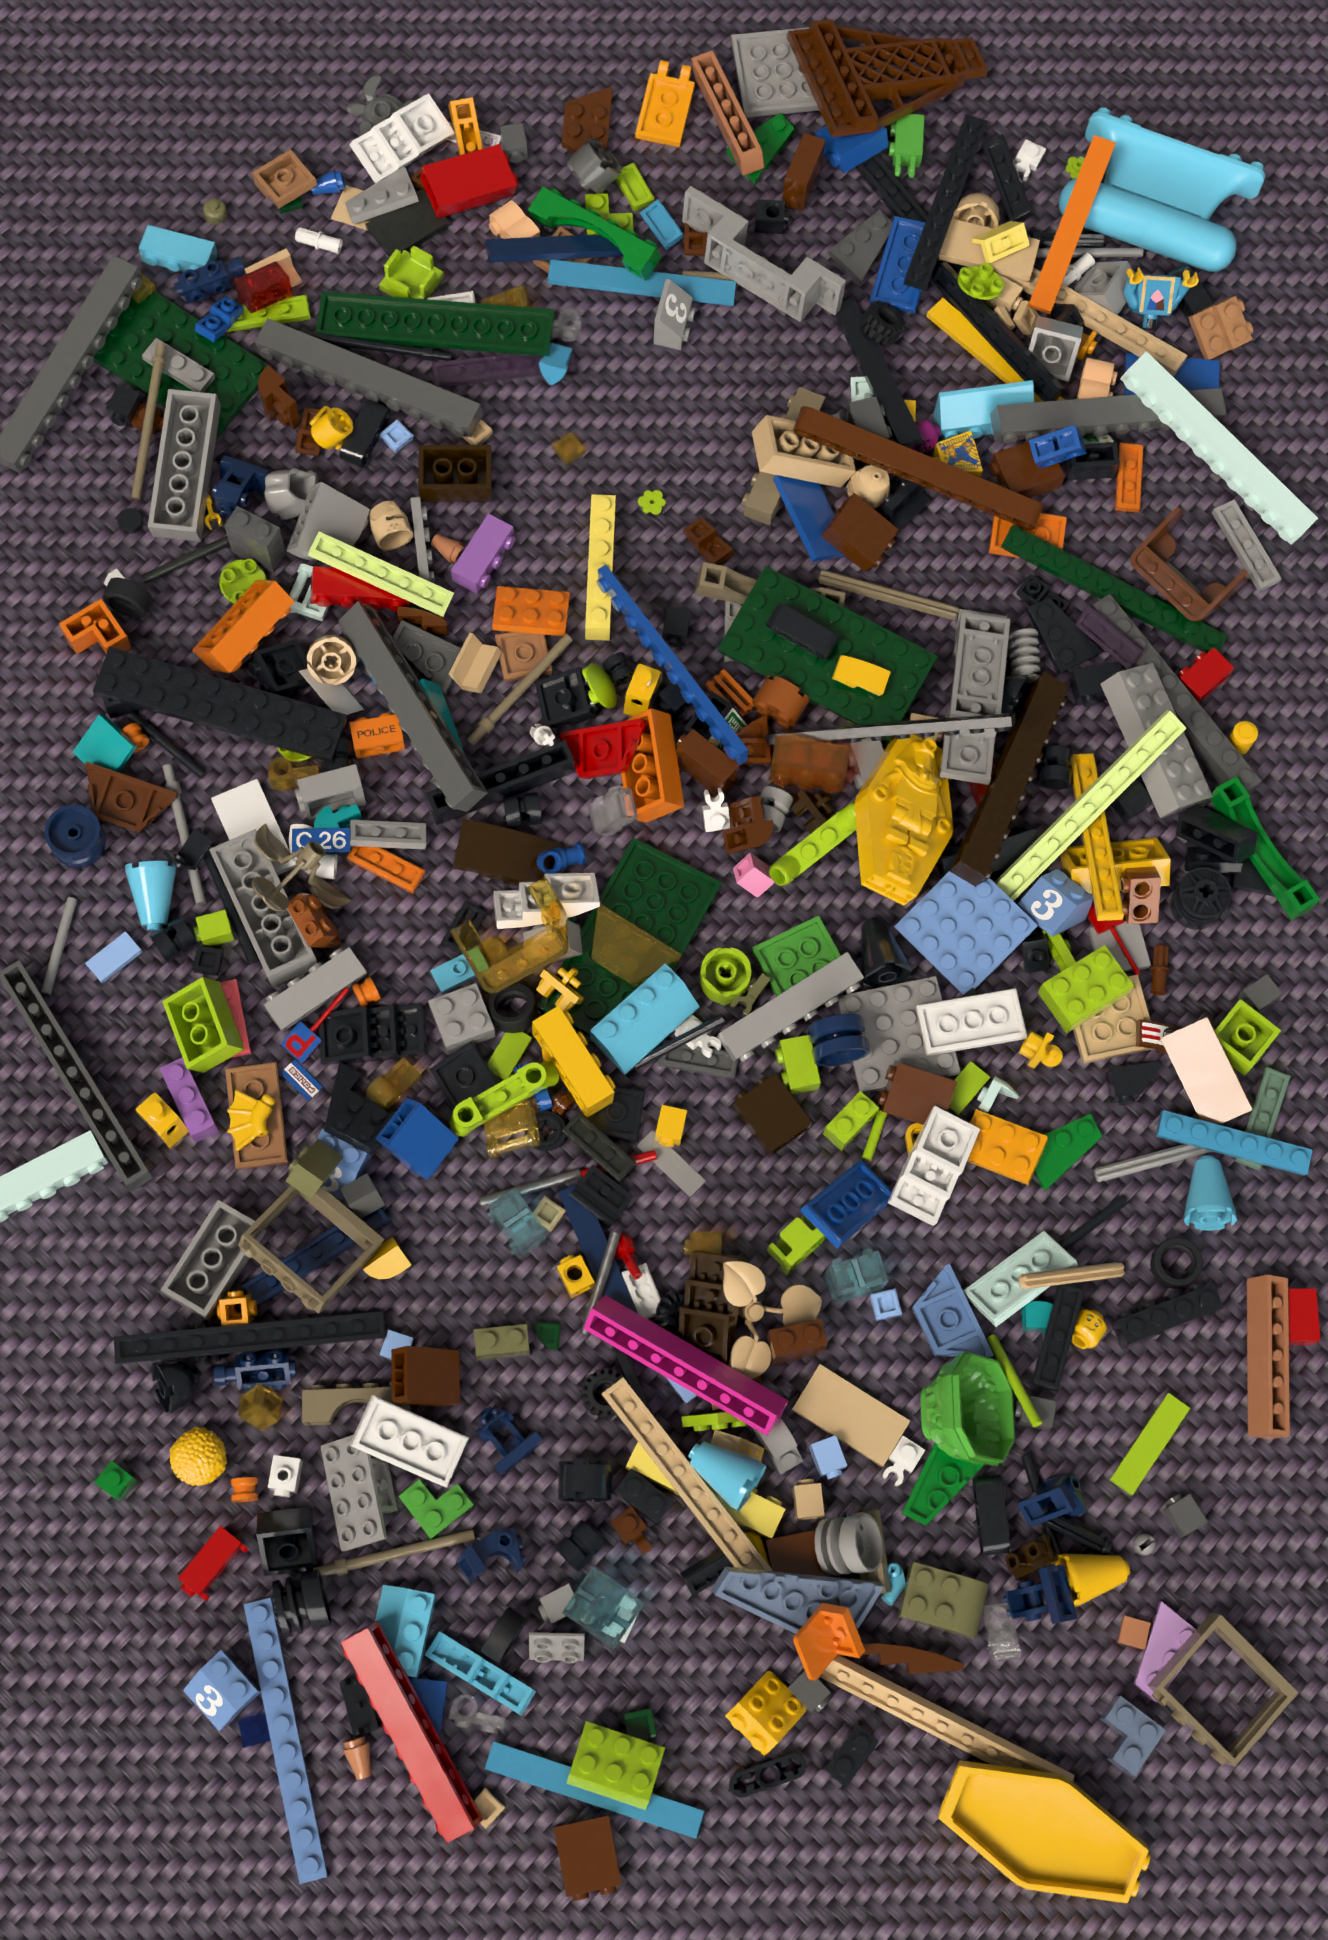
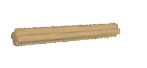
[1018,1262,1125,1289]

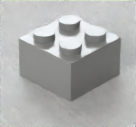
[1028,316,1083,382]
[428,983,495,1055]

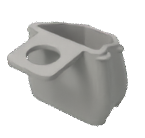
[264,468,320,520]

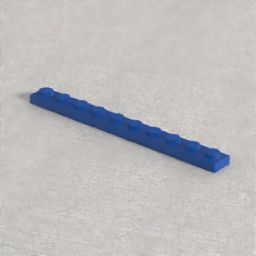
[597,565,748,765]

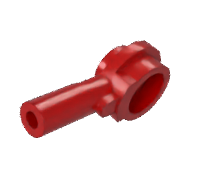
[615,1233,642,1280]

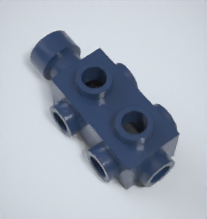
[174,256,246,304]
[214,1350,296,1392]

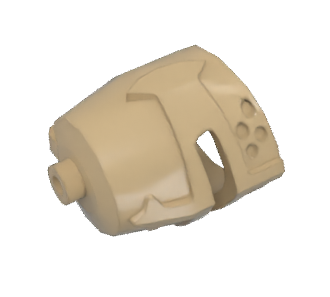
[846,465,890,509]
[369,501,413,551]

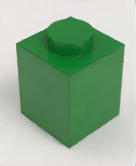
[94,1460,137,1502]

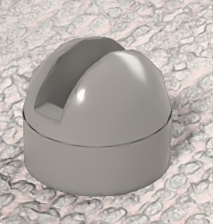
[1133,1533,1156,1556]

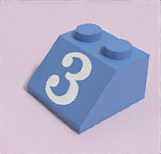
[1017,869,1093,937]
[315,1129,371,1200]
[183,1650,261,1732]

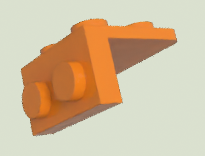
[793,1603,865,1681]

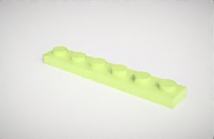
[308,531,454,617]

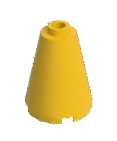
[1051,1554,1130,1608]

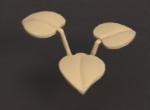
[723,1261,822,1379]

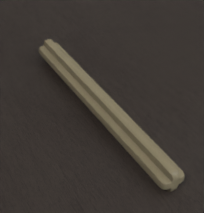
[818,569,959,621]

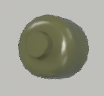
[203,198,228,225]

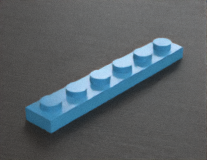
[1156,1110,1312,1176]

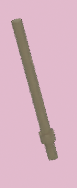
[466,634,573,746]
[313,1529,475,1577]

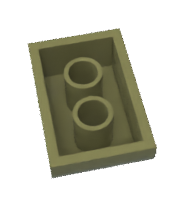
[897,1562,989,1640]

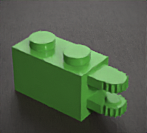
[889,114,924,178]

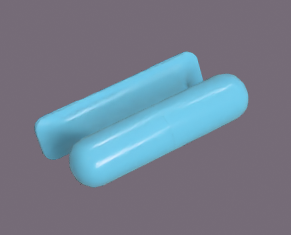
[1059,108,1265,272]

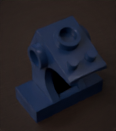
[212,455,269,517]
[475,1405,543,1477]
[1017,1473,1087,1527]
[456,1528,526,1584]
[1003,1564,1078,1624]

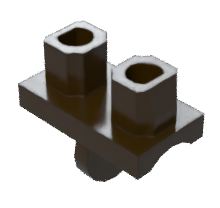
[790,789,834,833]
[1005,1534,1058,1580]

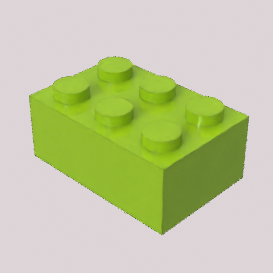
[1037,945,1134,1034]
[162,977,245,1073]
[566,1721,665,1810]

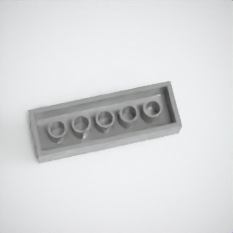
[148,389,221,542]
[1101,663,1213,818]

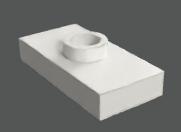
[622,1263,661,1320]

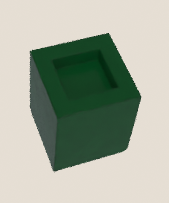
[623,1708,657,1740]

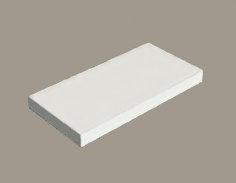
[211,779,296,875]
[916,988,1027,1056]
[350,1395,468,1488]

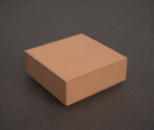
[1117,1616,1151,1650]

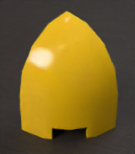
[362,1237,411,1279]

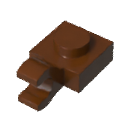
[131,403,164,435]
[610,1506,652,1556]

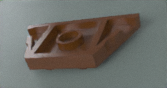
[562,87,612,153]
[85,761,179,833]

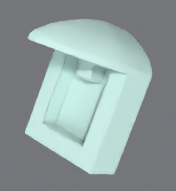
[850,377,874,402]
[977,1076,1019,1113]

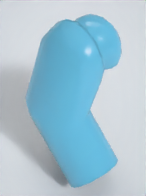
[881,1563,906,1606]

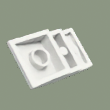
[350,93,455,183]
[493,873,600,929]
[887,1106,980,1226]

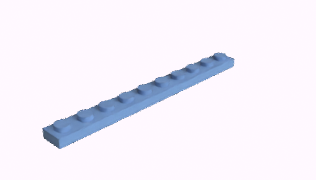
[244,1598,328,1884]

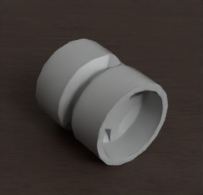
[760,786,793,832]

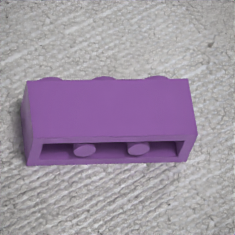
[451,513,515,594]
[159,1057,219,1143]

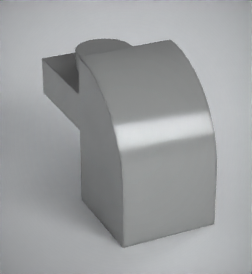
[752,1418,803,1475]

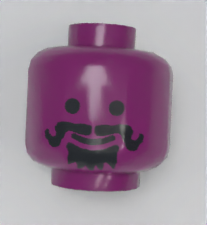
[908,420,941,454]

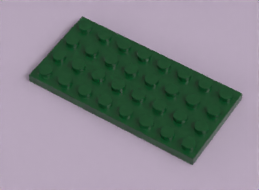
[93,283,272,440]
[717,566,938,743]
[538,838,722,1036]

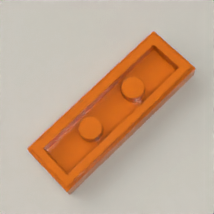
[1115,443,1143,513]
[347,846,425,894]

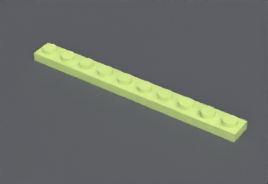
[994,710,1186,901]

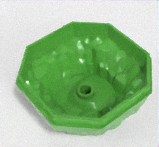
[920,1351,1015,1466]

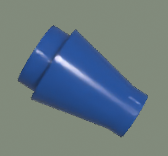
[311,169,346,195]

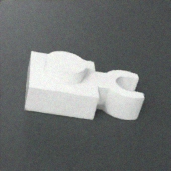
[1015,140,1046,182]
[702,787,730,832]
[675,1015,721,1058]
[882,1436,925,1487]

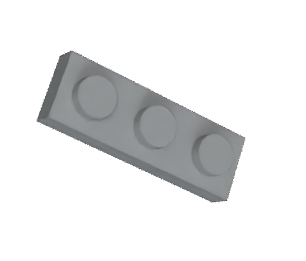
[142,338,215,393]
[350,820,426,849]

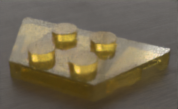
[592,904,682,986]

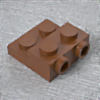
[287,893,342,949]

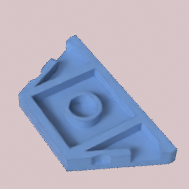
[912,1263,994,1358]

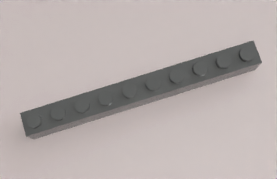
[0,255,143,474]
[255,318,483,438]
[990,388,1226,444]
[1085,594,1262,795]
[338,601,488,812]
[0,960,153,1192]

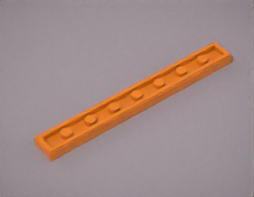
[1028,135,1116,314]

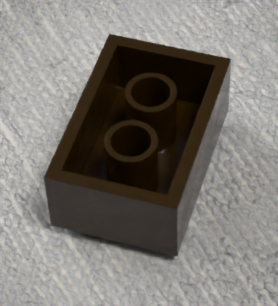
[418,445,492,502]

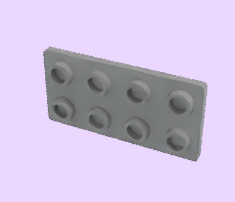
[321,1435,398,1551]

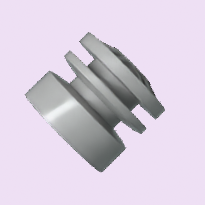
[815,1513,883,1576]

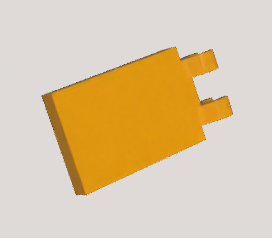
[635,60,695,147]

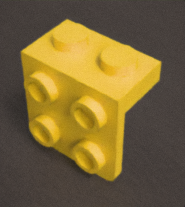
[725,1671,806,1756]

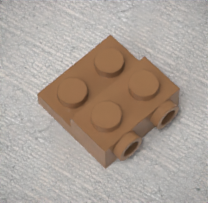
[252,149,317,208]
[1188,296,1253,360]

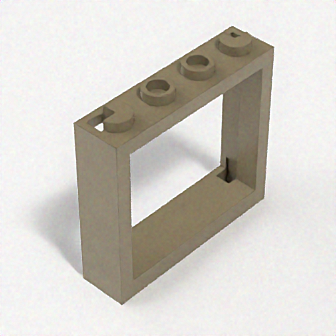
[238,1185,384,1314]
[1147,1613,1298,1767]

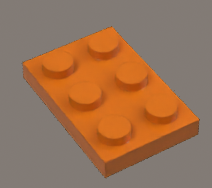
[988,513,1067,558]
[492,586,570,636]

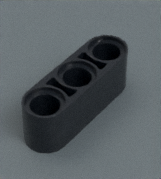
[1163,264,1214,327]
[339,400,391,468]
[765,603,839,660]
[972,1475,1010,1556]

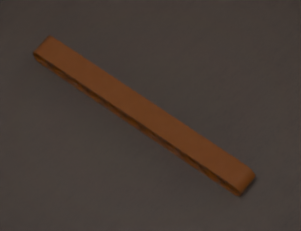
[793,406,1044,530]

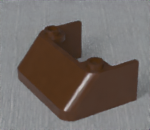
[1131,506,1251,622]

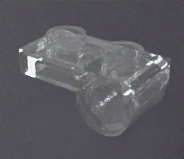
[552,308,581,341]
[983,1603,1021,1662]
[449,1694,506,1734]

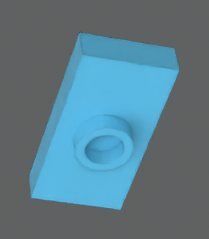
[430,948,487,994]

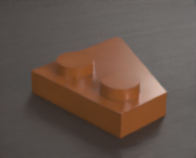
[722,716,771,765]

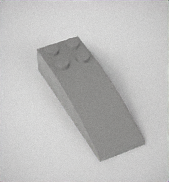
[209,829,317,987]

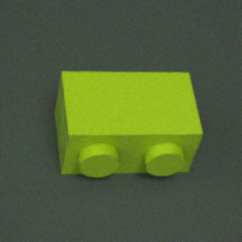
[775,1035,821,1095]
[823,1091,879,1151]

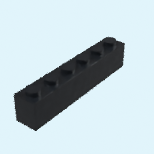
[426,740,575,825]

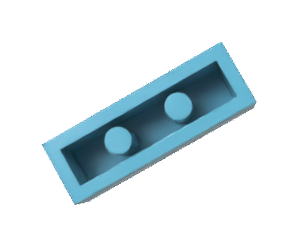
[139,225,218,272]

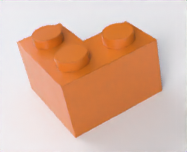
[59,599,132,654]

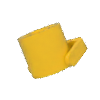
[309,406,353,450]

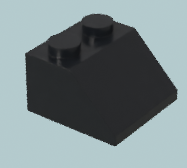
[256,1507,318,1576]

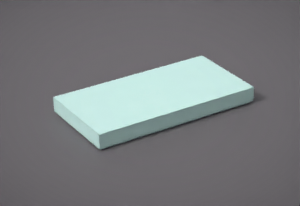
[963,1231,1078,1327]

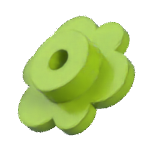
[1065,157,1085,179]
[638,490,666,515]

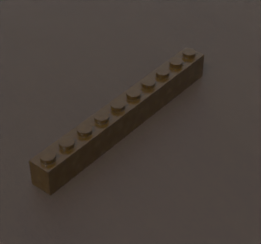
[950,672,1069,887]

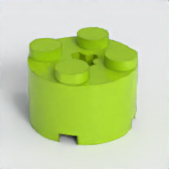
[699,947,751,1005]

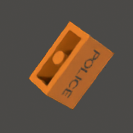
[349,713,405,759]

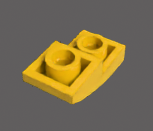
[832,655,890,696]

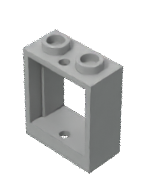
[294,764,366,820]

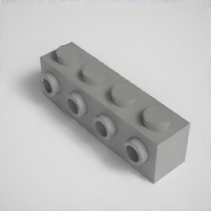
[264,947,367,1033]

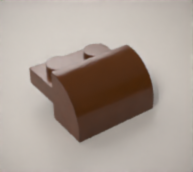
[258,365,301,430]
[723,796,773,855]

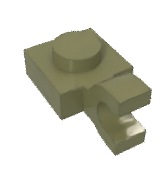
[730,973,770,1017]

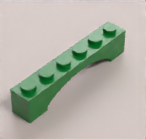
[528,187,661,281]
[1210,776,1320,921]

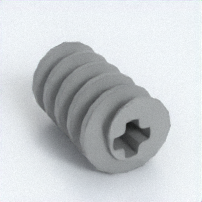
[1008,628,1041,683]

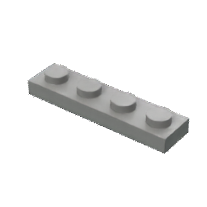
[410,497,435,584]
[1212,500,1282,592]

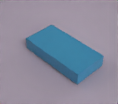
[640,199,684,250]

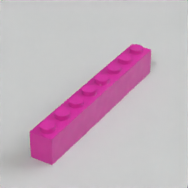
[583,1295,788,1436]

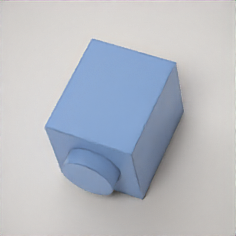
[809,1435,847,1480]

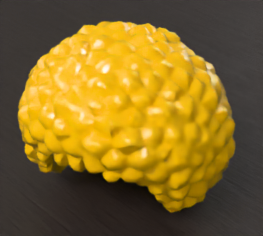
[170,1427,227,1486]

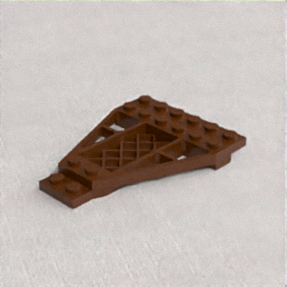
[787,19,988,137]

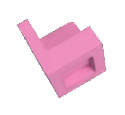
[733,853,774,897]

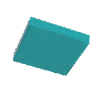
[73,714,138,772]

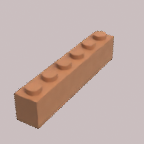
[691,50,764,176]
[1247,1275,1290,1439]

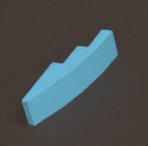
[425,1631,536,1716]

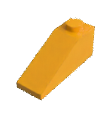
[448,97,483,155]

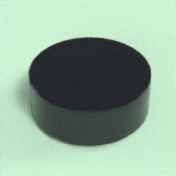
[117,508,143,534]

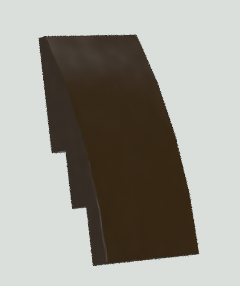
[453,819,562,886]
[678,1250,744,1366]

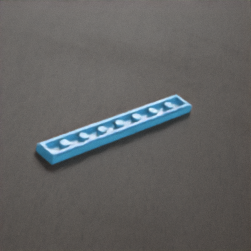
[548,260,736,306]
[485,1742,704,1839]

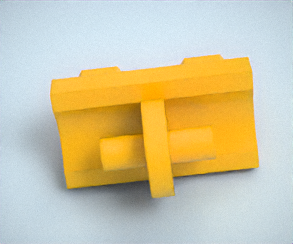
[536,967,585,1011]
[1018,1031,1063,1068]

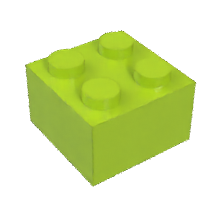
[1215,999,1281,1076]

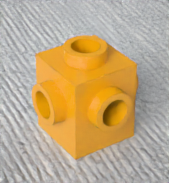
[217,1290,257,1326]

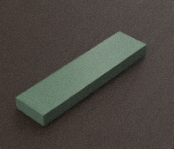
[1234,1067,1291,1171]

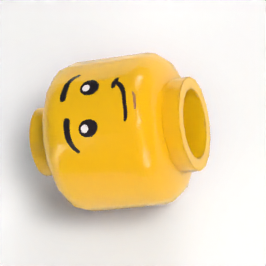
[1071,1309,1107,1349]

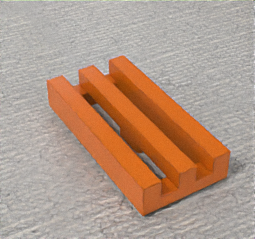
[705,669,755,716]

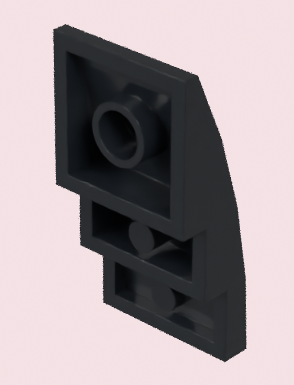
[318,1003,428,1064]

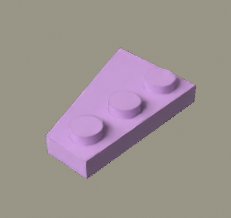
[1133,1601,1196,1702]

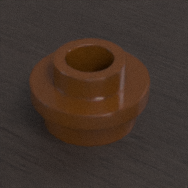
[552,1092,575,1116]

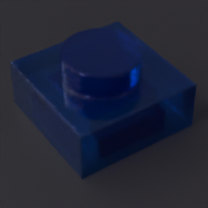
[238,1713,271,1748]

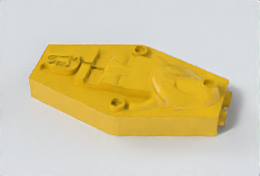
[854,734,953,906]
[938,1760,1151,1903]

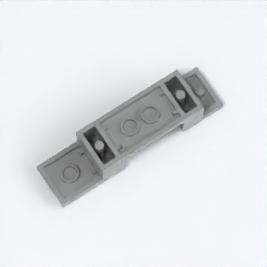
[682,186,846,322]
[940,609,1010,785]

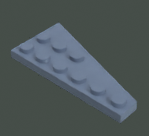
[711,1567,884,1656]

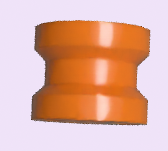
[121,723,150,753]
[351,977,381,1007]
[231,1477,258,1502]

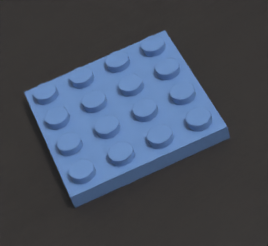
[894,871,1038,994]

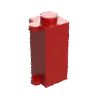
[177,1526,249,1602]

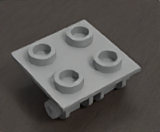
[529,1632,584,1663]

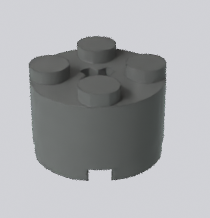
[567,138,622,194]

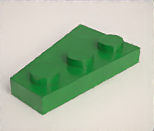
[726,113,794,185]
[1034,1114,1102,1192]
[901,1442,984,1526]

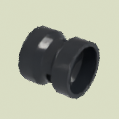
[603,652,634,686]

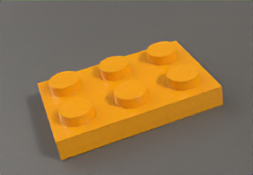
[967,1109,1048,1185]

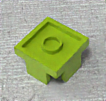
[379,246,444,299]
[767,1214,826,1276]

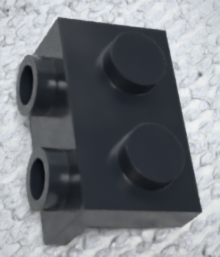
[882,479,931,532]
[1184,847,1242,873]

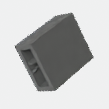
[224,506,286,573]

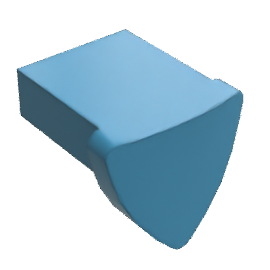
[539,343,572,385]

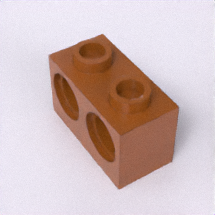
[1121,867,1161,924]

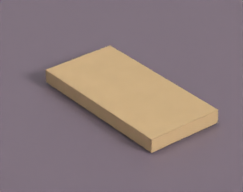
[939,219,1040,282]
[792,1364,910,1467]

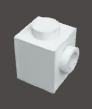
[268,1455,303,1498]

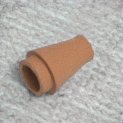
[431,534,466,564]
[343,1735,372,1780]

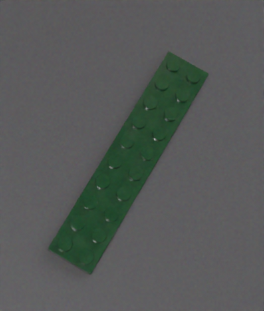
[315,291,555,357]

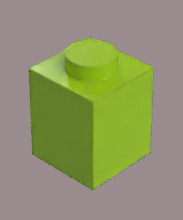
[193,910,234,947]

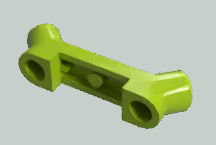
[769,801,856,886]
[449,1061,559,1137]

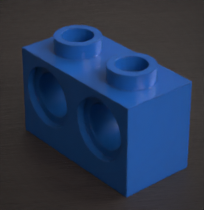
[1029,425,1087,469]

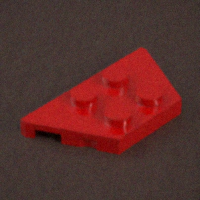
[559,718,646,779]

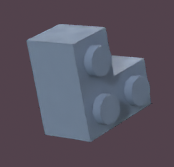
[1099,1696,1166,1776]

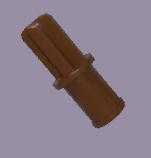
[1150,944,1170,996]

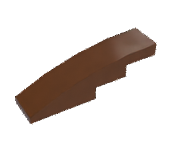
[863,1644,964,1675]

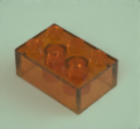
[769,735,850,793]

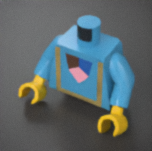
[1123,267,1199,329]

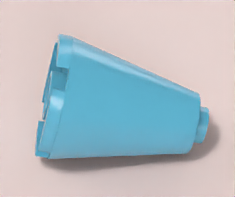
[125,861,177,931]
[1184,1155,1237,1231]
[688,1441,766,1511]

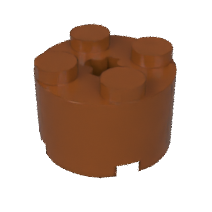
[752,675,810,730]

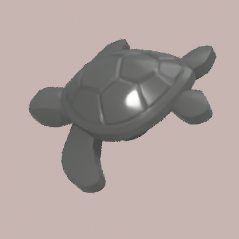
[346,76,414,136]

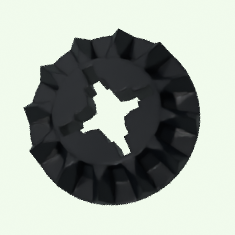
[525,1111,565,1153]
[656,1293,684,1336]

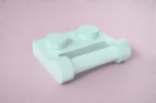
[289,564,329,622]

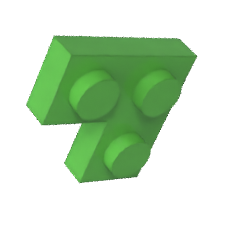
[398,1479,474,1539]

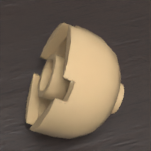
[953,193,1000,228]
[307,635,356,685]

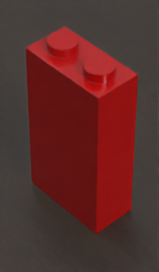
[420,144,518,219]

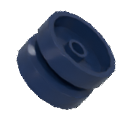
[44,804,106,868]
[807,1014,870,1067]

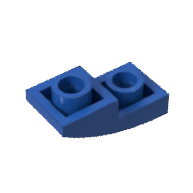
[195,296,244,342]

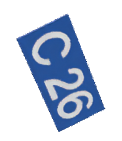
[292,828,350,853]

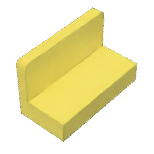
[972,221,1029,263]

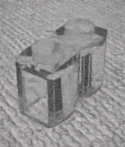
[588,786,638,836]

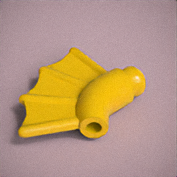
[227,1090,275,1151]

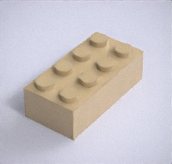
[752,415,856,488]

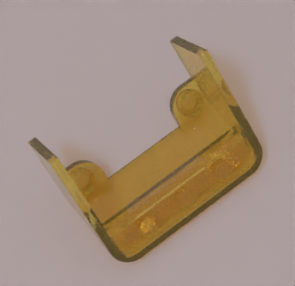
[450,876,569,993]

